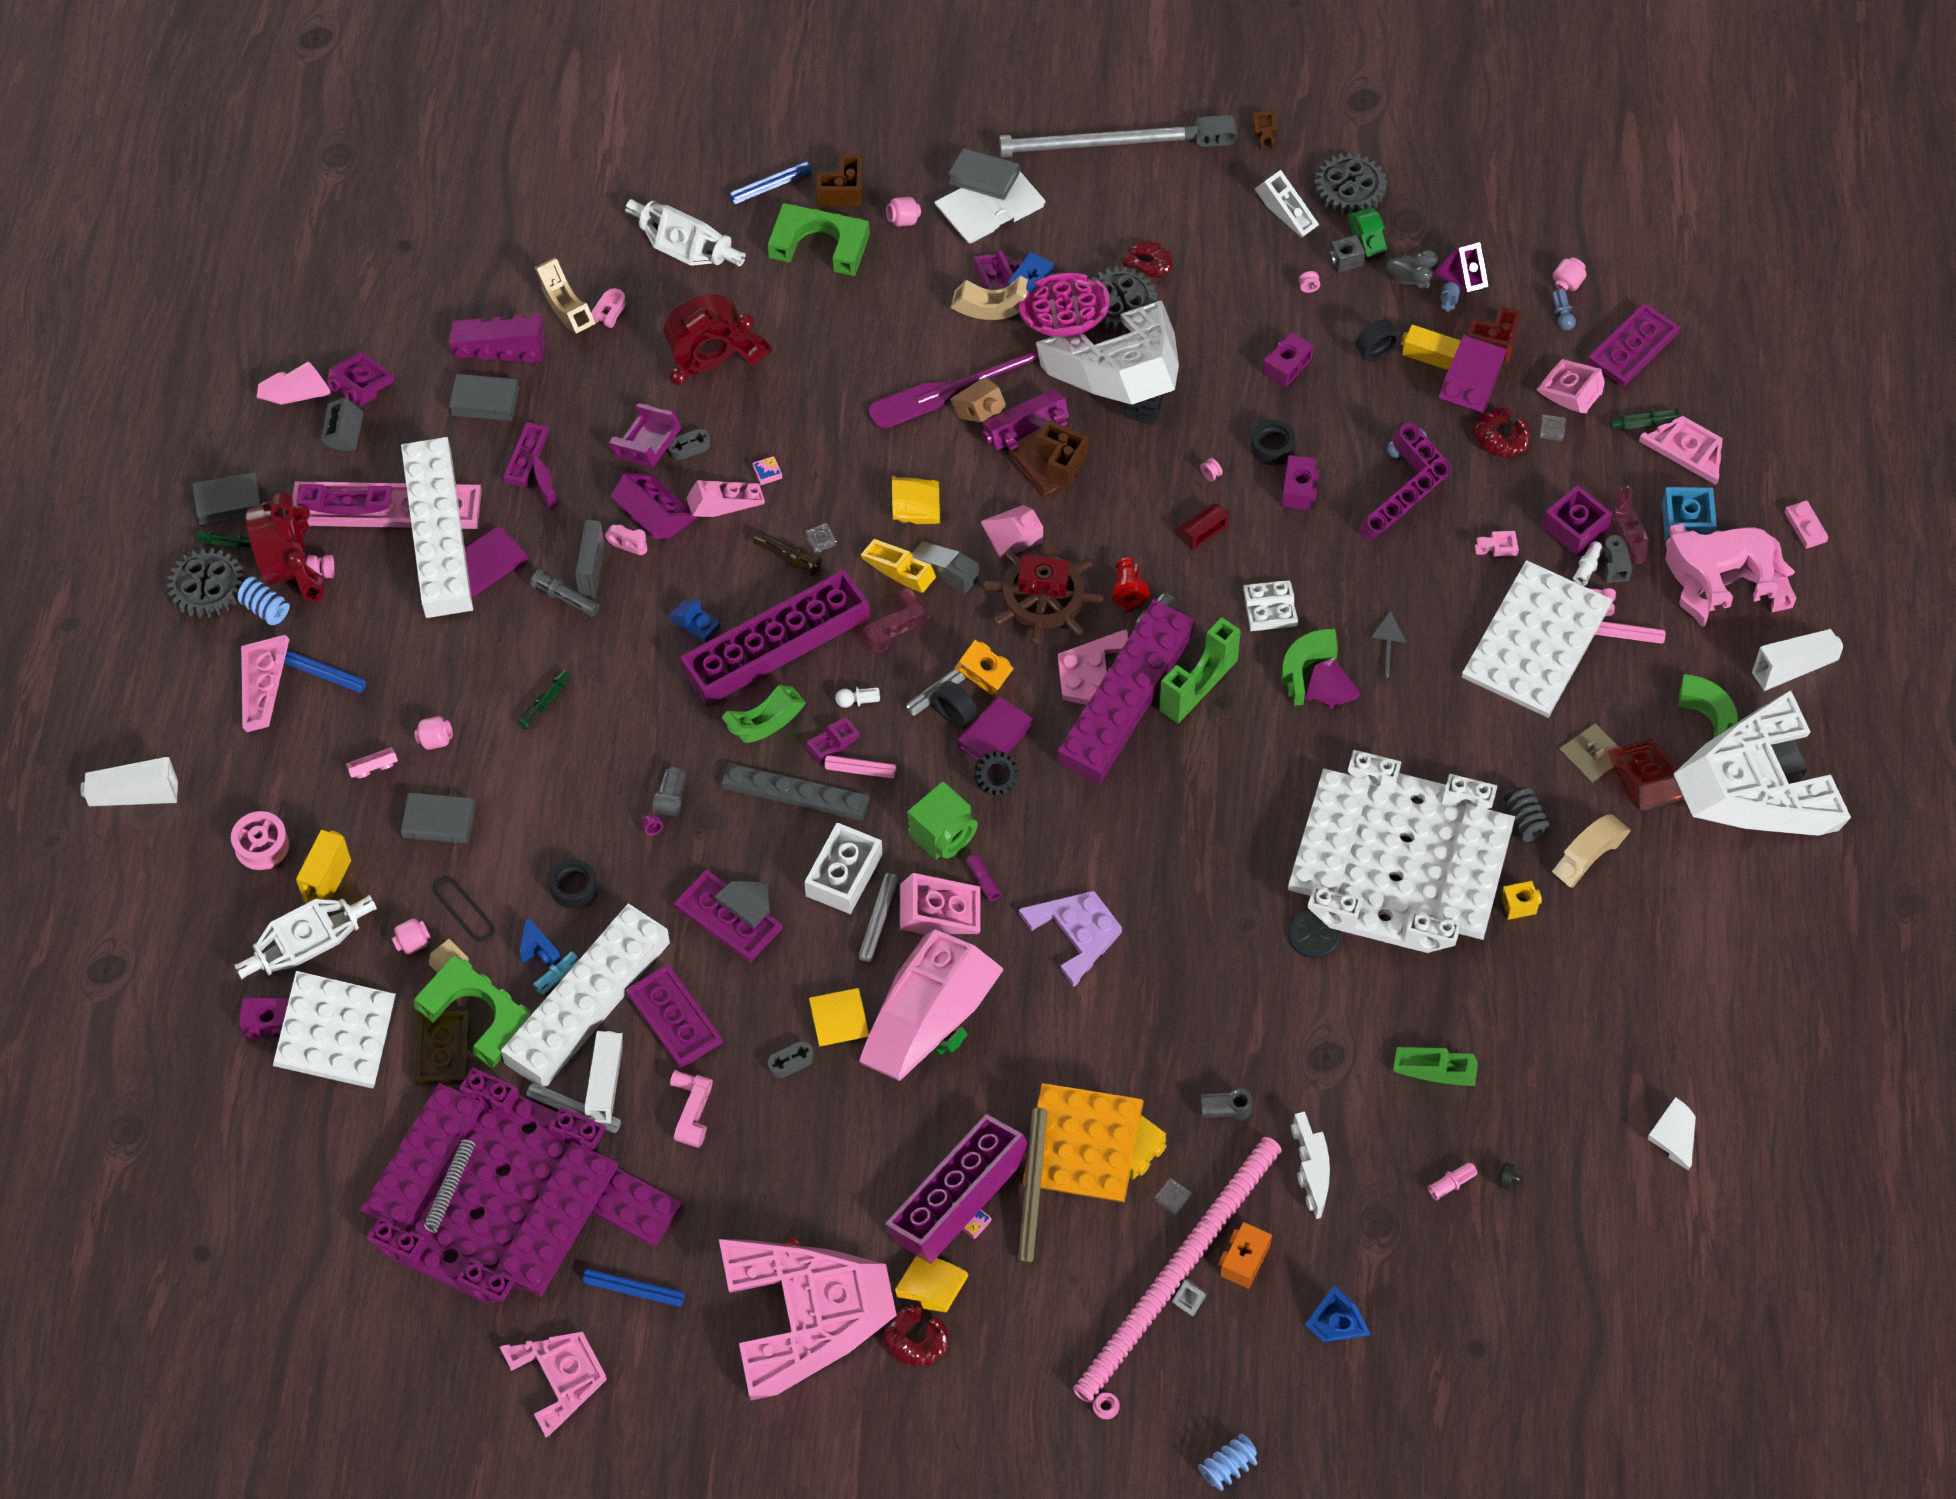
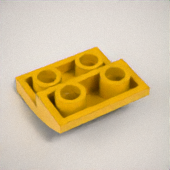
[809,988,869,1047]
[895,1256,968,1312]

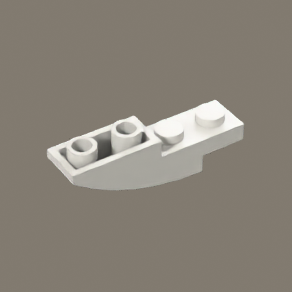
[1291,1112,1330,1219]

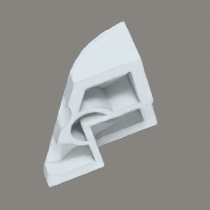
[1648,1097,1696,1170]

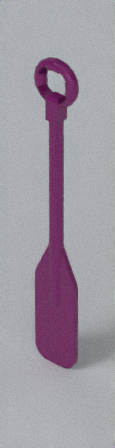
[869,336,1053,429]

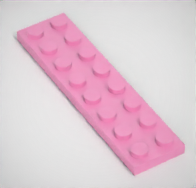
[292,482,482,529]

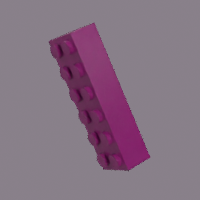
[885,1114,1029,1264]

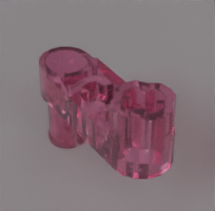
[1614,486,1649,564]
[863,588,929,653]

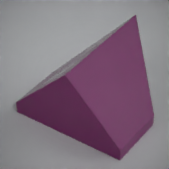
[1434,242,1488,292]

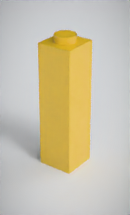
[1400,325,1461,370]

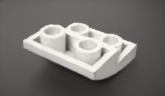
[1243,580,1298,631]

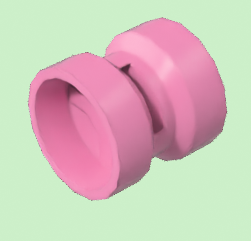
[307,555,334,578]

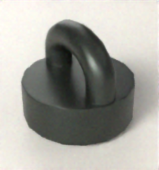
[1497,1162,1524,1189]

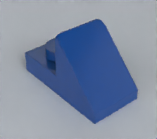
[668,600,720,643]
[520,918,561,966]

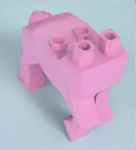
[1665,524,1796,627]

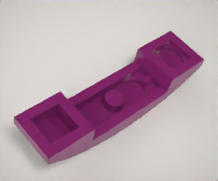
[297,484,393,515]

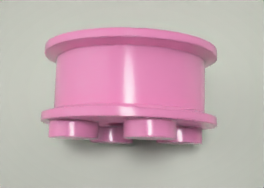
[231,811,289,870]

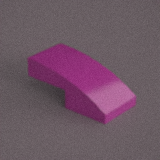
[533,456,557,509]
[805,717,860,764]

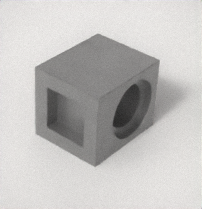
[1328,235,1365,273]

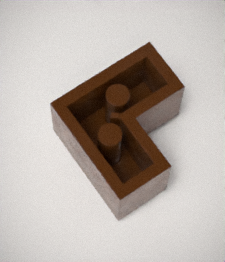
[816,155,863,207]
[1037,420,1089,487]

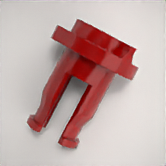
[1111,557,1150,613]

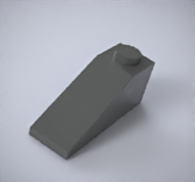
[911,541,979,595]

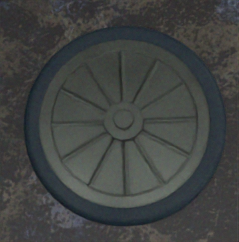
[1289,909,1342,958]

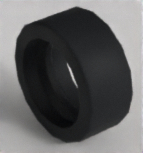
[1355,319,1401,362]
[1251,420,1295,465]
[931,681,977,727]
[549,859,597,908]

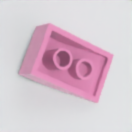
[900,873,980,934]

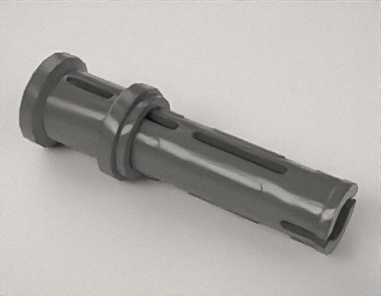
[530,568,599,617]

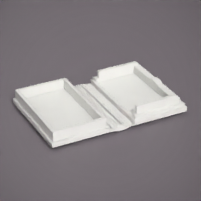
[934,172,1045,244]

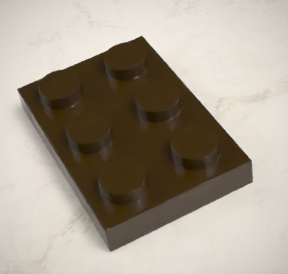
[415,1010,470,1085]

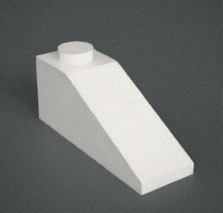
[1255,170,1319,238]

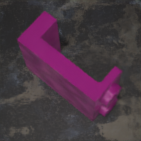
[609,403,681,468]

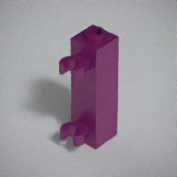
[982,389,1069,450]

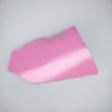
[257,362,331,405]

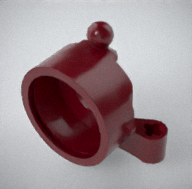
[663,294,772,386]
[246,492,324,603]

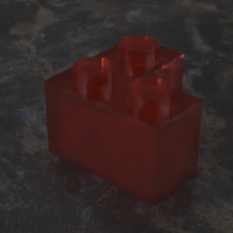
[1468,306,1522,363]

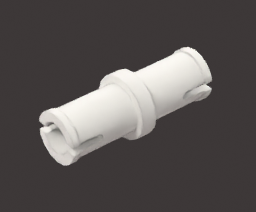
[1573,541,1604,586]

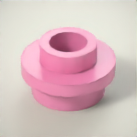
[1093,1392,1120,1419]

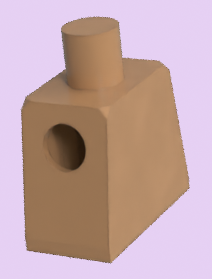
[950,377,1006,422]

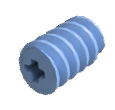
[237,576,290,625]
[1198,1434,1257,1491]

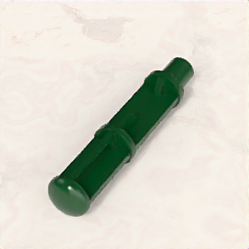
[1610,409,1682,430]
[196,531,253,551]
[517,670,571,730]

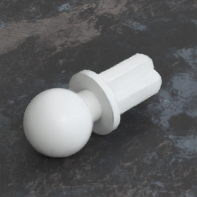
[835,687,880,708]

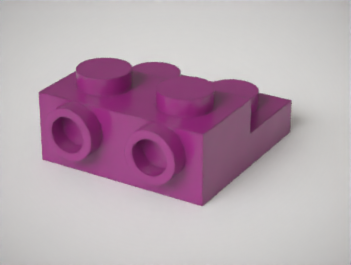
[327,352,395,406]

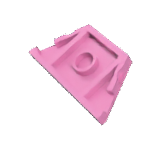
[1639,416,1723,485]

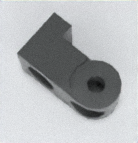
[1603,535,1632,583]

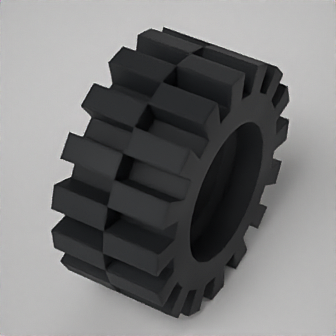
[973,751,1020,795]

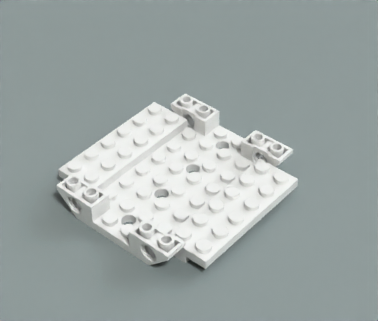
[1288,750,1515,953]

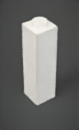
[585,1031,623,1123]

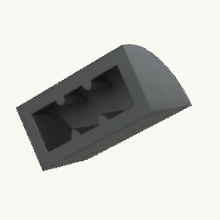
[321,397,364,451]

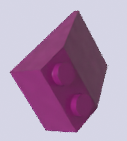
[1438,335,1507,415]

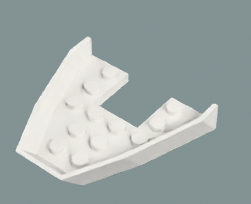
[1036,300,1179,405]
[1674,691,1851,836]

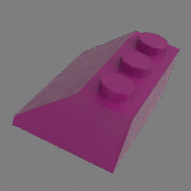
[611,474,697,539]

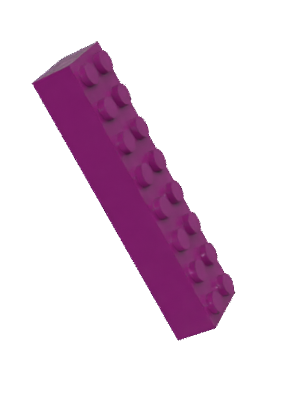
[680,570,870,706]
[1058,599,1195,785]

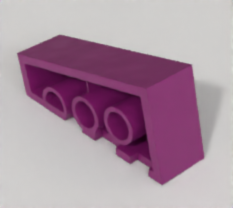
[449,313,546,363]

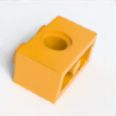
[954,640,1014,696]

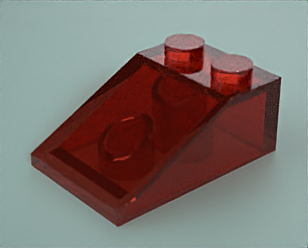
[1608,738,1685,811]

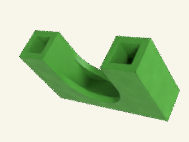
[768,203,870,276]
[1159,617,1241,724]
[414,955,531,1069]

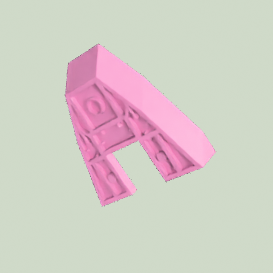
[719,1239,897,1400]

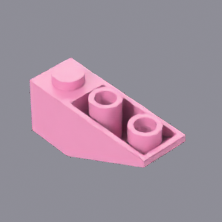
[686,480,765,517]

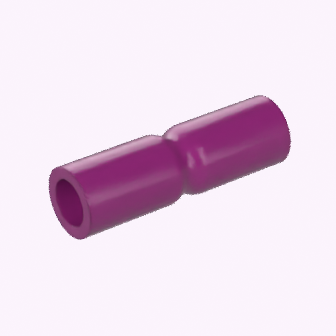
[965,854,1001,901]

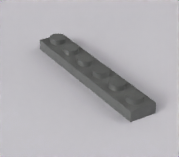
[722,763,869,821]

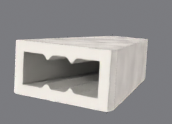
[1752,629,1843,691]
[81,757,178,806]

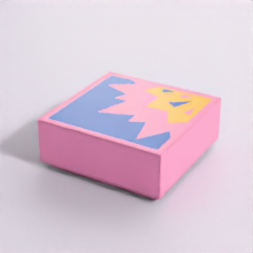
[752,456,782,485]
[962,1209,991,1240]

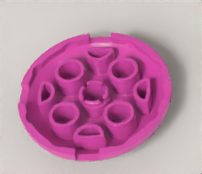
[1019,273,1110,337]

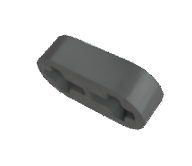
[668,429,711,460]
[768,1042,814,1078]

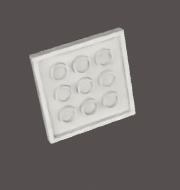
[273,971,396,1089]

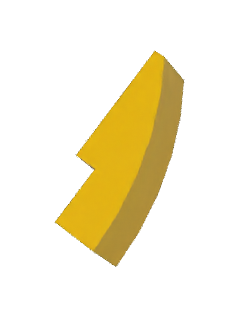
[861,539,936,593]

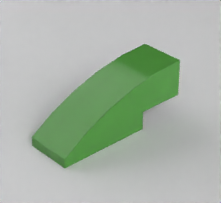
[1393,1047,1478,1086]

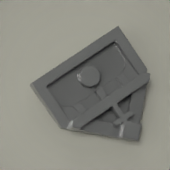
[715,881,770,929]

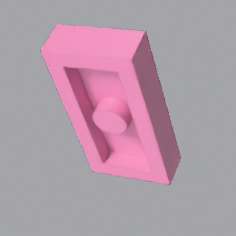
[1784,501,1828,549]
[346,747,398,778]

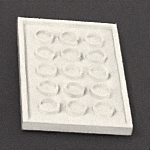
[1462,560,1612,718]

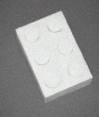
[804,823,882,914]

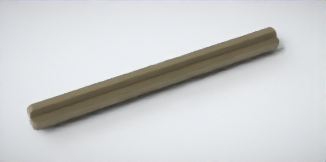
[1018,1108,1047,1262]

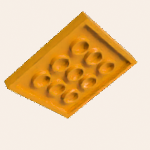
[1022,1083,1144,1203]

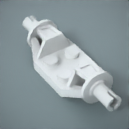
[625,199,746,266]
[234,895,377,979]

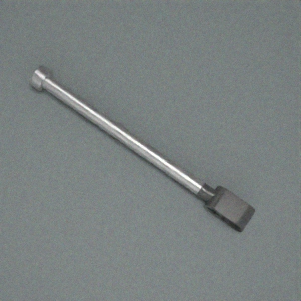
[999,115,1238,158]

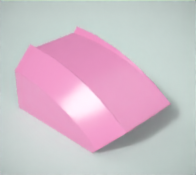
[1537,359,1605,413]

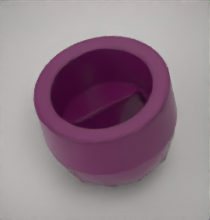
[642,814,663,835]

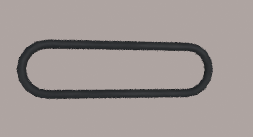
[434,877,494,942]

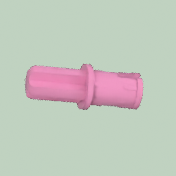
[1428,1163,1477,1201]

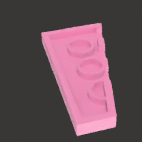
[241,635,289,732]

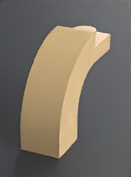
[534,258,596,334]
[951,276,1028,320]
[1552,815,1631,887]

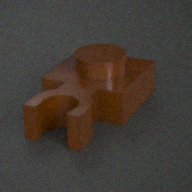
[1253,110,1277,149]

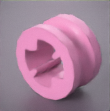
[1299,271,1320,293]
[1200,458,1222,481]

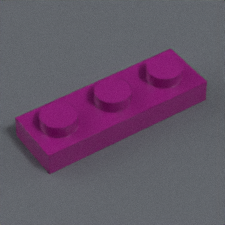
[503,422,549,487]

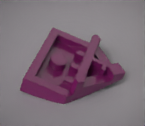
[972,249,1023,290]
[1304,658,1360,709]

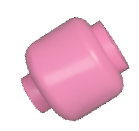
[886,197,921,227]
[1553,257,1587,292]
[415,716,453,750]
[392,918,431,955]

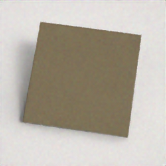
[1559,723,1628,783]

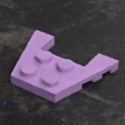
[1019,891,1122,987]

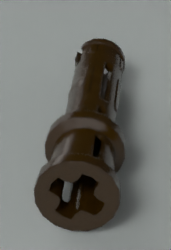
[753,530,822,576]

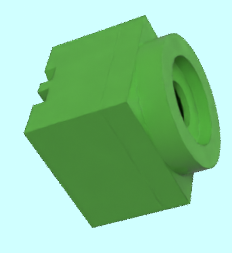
[907,782,978,860]

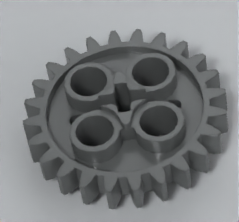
[1314,152,1387,215]
[1091,266,1157,333]
[167,548,245,618]

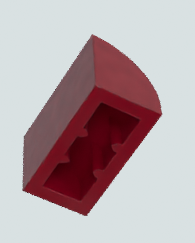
[1174,503,1229,551]

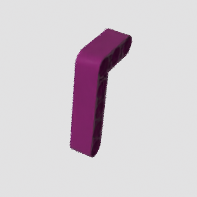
[1360,423,1451,540]

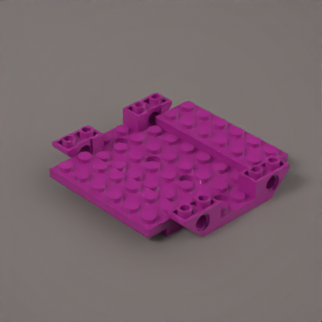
[359,1067,618,1303]

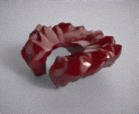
[1121,241,1173,278]
[1473,407,1531,459]
[882,1304,949,1367]

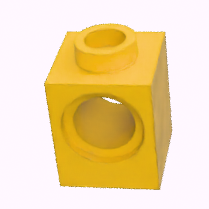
[1501,881,1542,920]

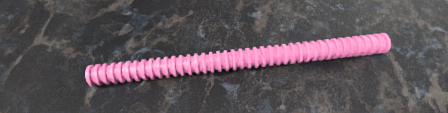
[1073,1137,1281,1403]

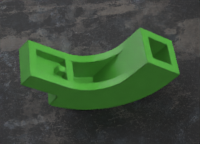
[1281,629,1338,706]
[1678,674,1738,738]
[722,685,806,743]

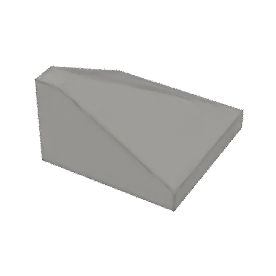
[1171,1279,1207,1316]

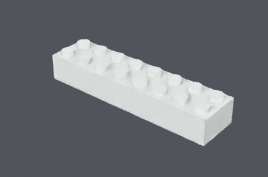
[401,437,473,618]
[501,903,670,1088]

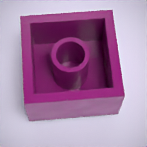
[1542,485,1613,556]

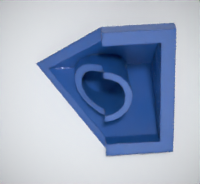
[1305,1285,1371,1343]

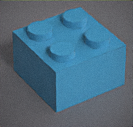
[1662,487,1717,542]

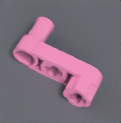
[670,1070,713,1148]

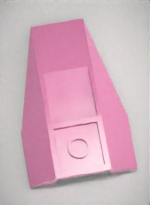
[859,929,1003,1081]

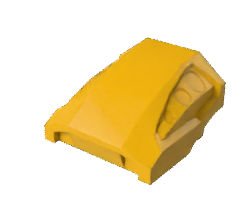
[892,476,940,524]

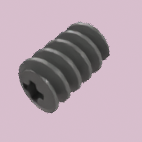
[1503,787,1550,842]

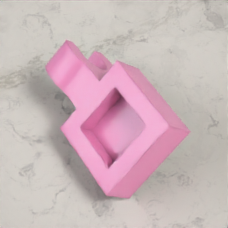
[1474,531,1519,557]

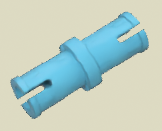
[533,951,579,996]

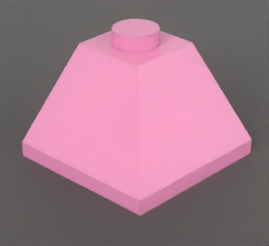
[981,505,1043,559]

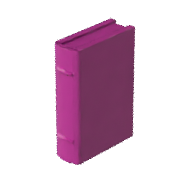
[956,696,1032,771]

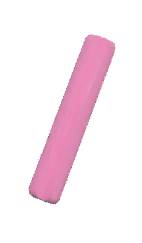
[1595,621,1666,644]
[824,755,896,778]

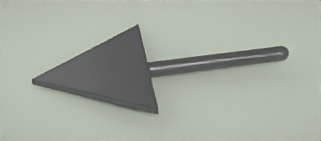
[1371,611,1407,678]

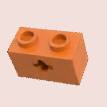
[1218,1222,1272,1289]

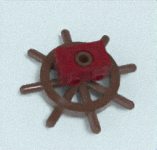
[982,540,1105,645]

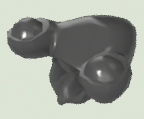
[1386,250,1438,289]

